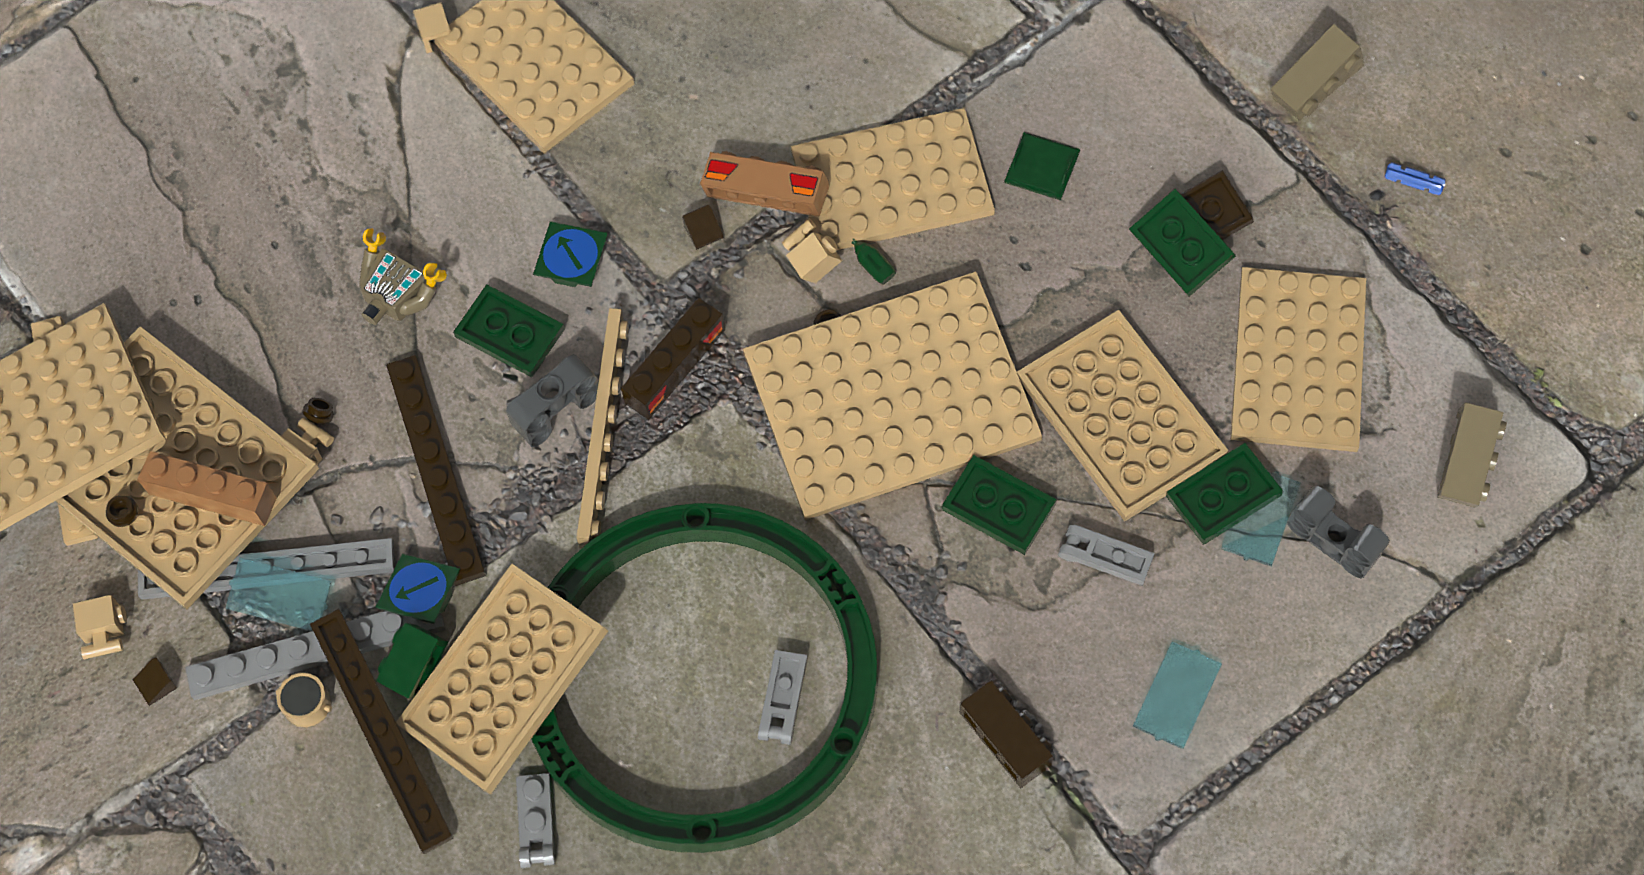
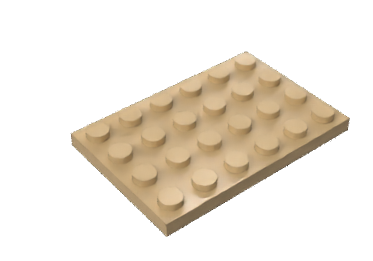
[433,0,634,154]
[791,108,995,250]
[1230,267,1366,452]
[1017,310,1229,522]
[396,564,608,794]

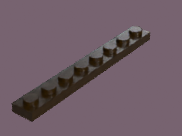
[386,355,486,586]
[310,609,454,854]

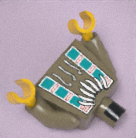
[359,229,447,325]

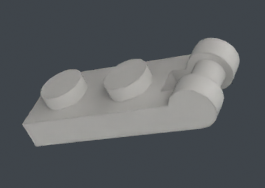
[1058,525,1155,586]
[758,650,807,745]
[516,773,555,868]

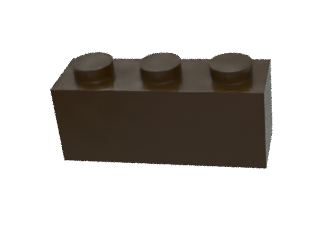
[959,680,1054,789]

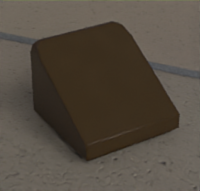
[682,205,724,250]
[132,657,177,706]

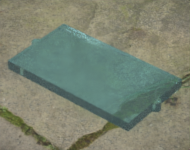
[1221,471,1301,567]
[225,557,332,631]
[1133,642,1222,749]

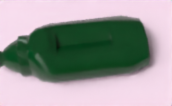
[851,238,896,285]

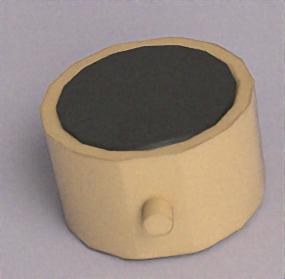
[276,673,332,728]

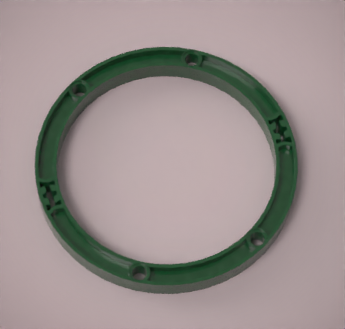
[531,503,878,853]

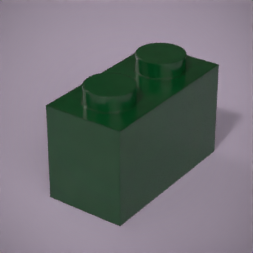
[376,622,449,699]

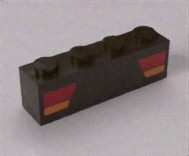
[621,297,725,420]

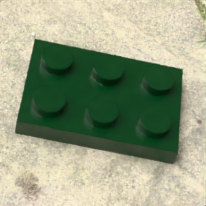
[1129,189,1236,297]
[453,284,565,378]
[1166,443,1283,545]
[942,455,1057,555]

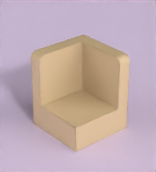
[413,2,451,53]

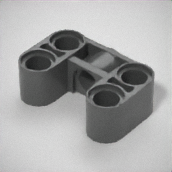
[506,354,598,447]
[1287,485,1390,578]

